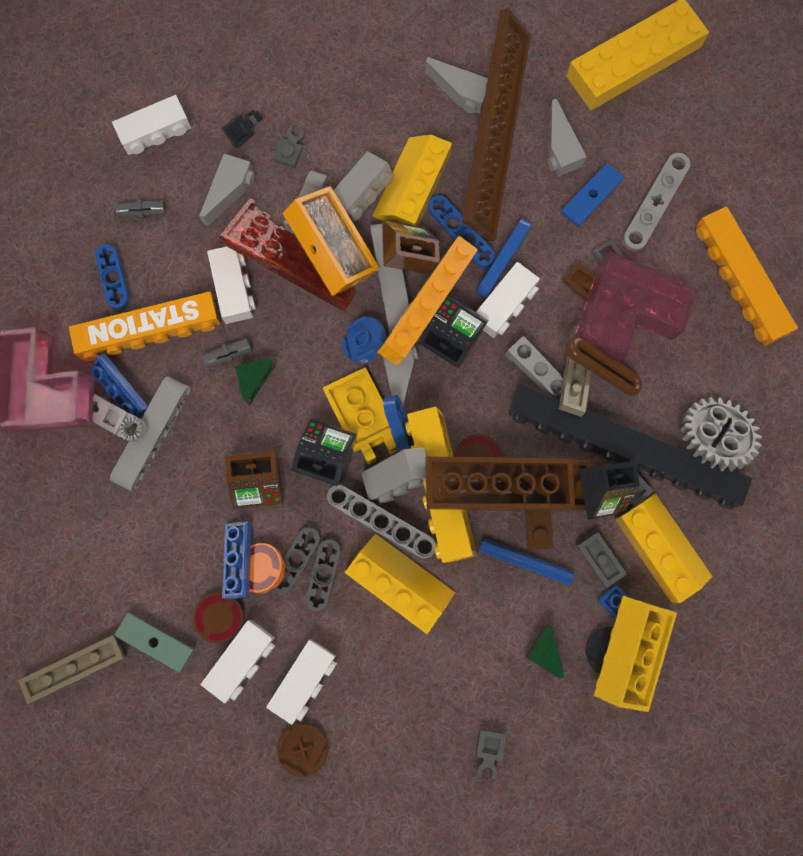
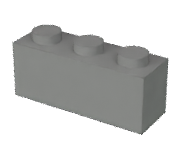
[333,151,394,224]
[361,447,426,503]

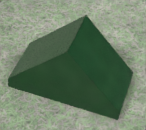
[235,358,275,406]
[525,625,565,678]

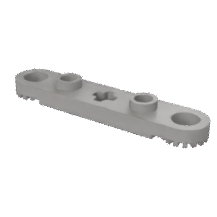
[623,153,690,251]
[46,376,147,443]

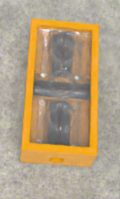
[282,186,380,296]

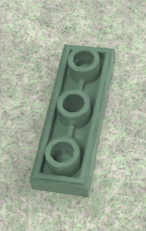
[114,613,195,673]

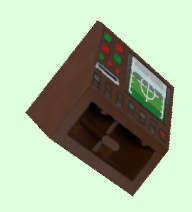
[382,220,440,274]
[225,451,283,509]

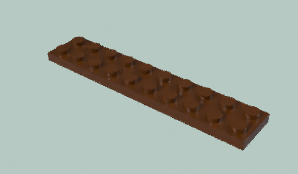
[462,8,531,241]

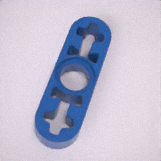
[95,244,130,311]
[383,395,414,452]

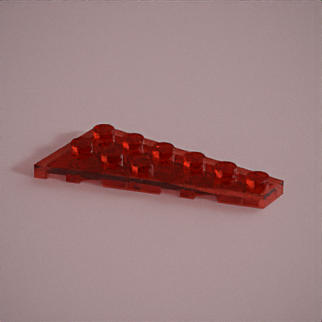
[218,197,356,312]

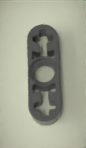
[273,528,321,594]
[306,540,341,612]

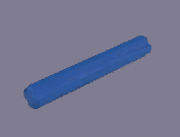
[479,538,574,586]

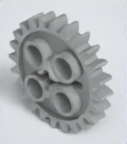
[681,397,762,471]

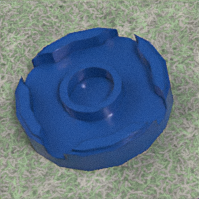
[342,316,386,364]

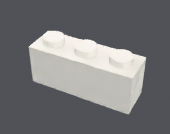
[112,95,191,155]
[207,245,256,324]
[476,262,540,338]
[200,620,275,703]
[266,639,337,725]

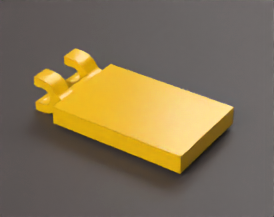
[323,367,398,466]

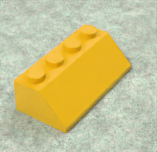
[372,135,452,227]
[615,493,713,603]
[345,533,456,634]
[594,596,677,712]

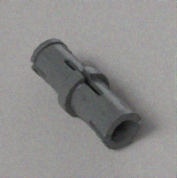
[116,199,166,218]
[202,337,252,368]

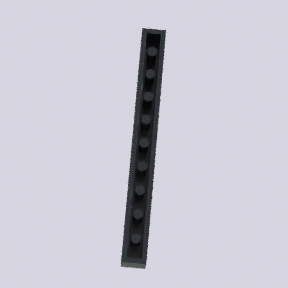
[508,384,753,510]

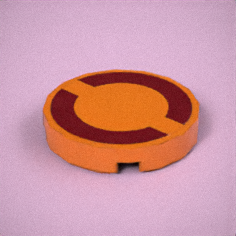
[249,543,286,594]

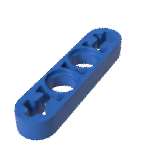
[428,195,495,269]
[476,218,533,299]

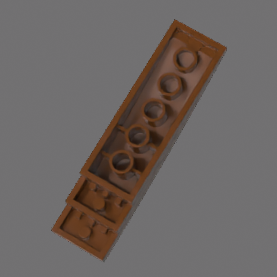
[425,456,609,512]

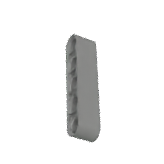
[370,224,409,334]
[110,376,191,492]
[327,485,436,559]

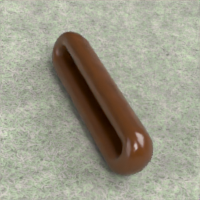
[566,337,642,396]

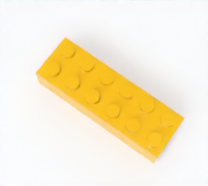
[566,0,709,111]
[405,407,478,563]

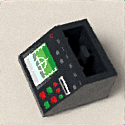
[418,295,489,369]
[291,419,357,486]
[579,461,640,520]

